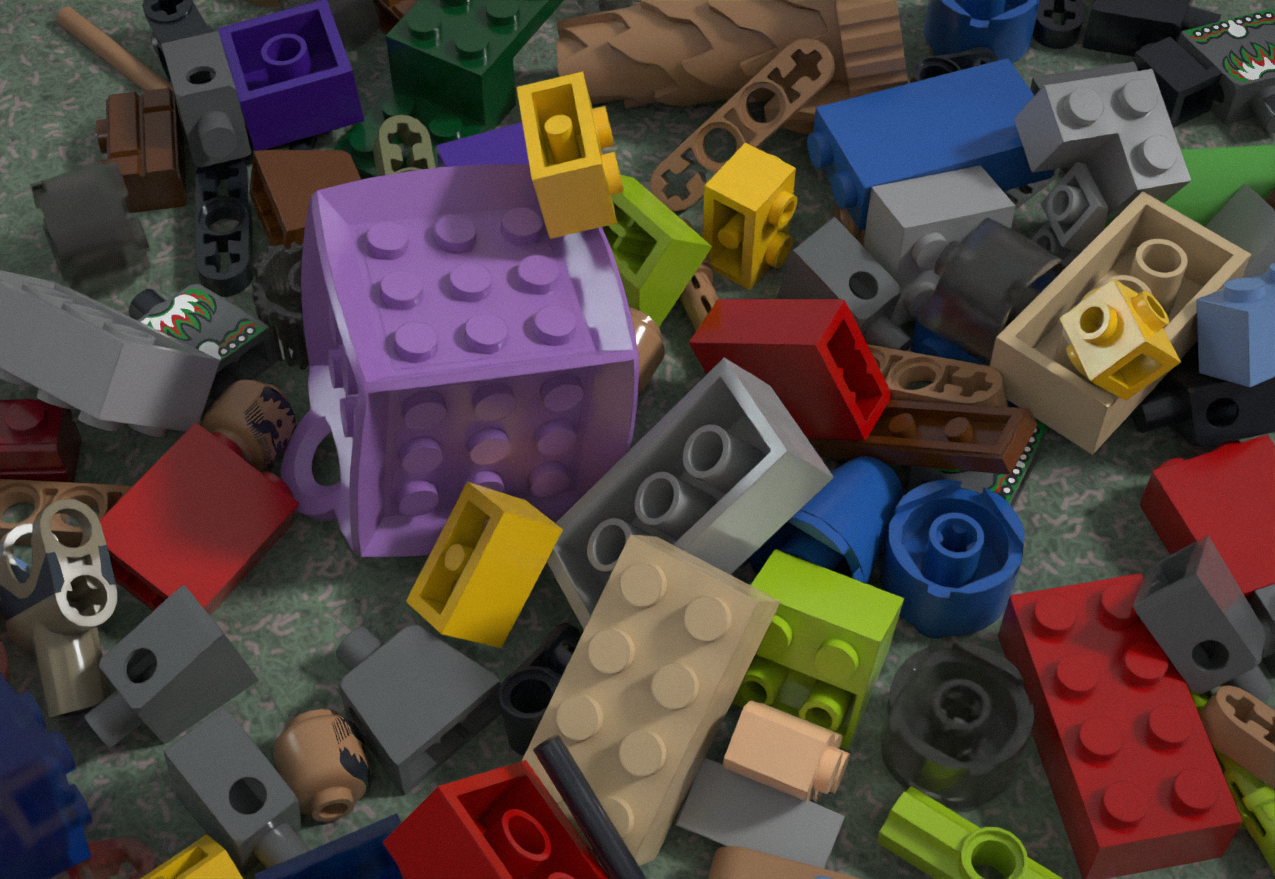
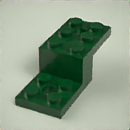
[333,0,564,180]

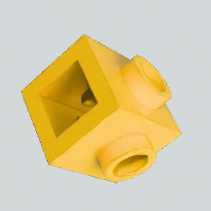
[1059,278,1181,401]

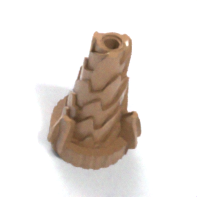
[557,0,908,135]

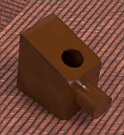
[249,150,362,272]

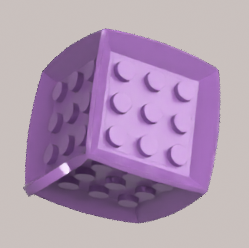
[281,164,639,557]

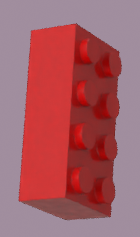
[998,573,1242,879]
[382,760,610,879]

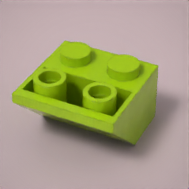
[602,175,712,327]
[731,549,904,750]

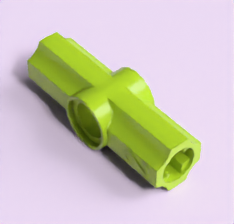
[877,786,1063,879]

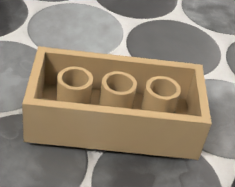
[990,191,1251,455]
[522,534,781,866]

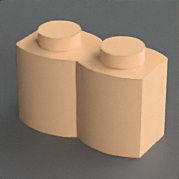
[723,700,850,802]

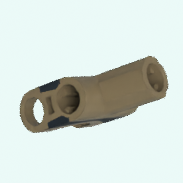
[0,499,117,719]

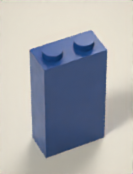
[807,58,1054,230]

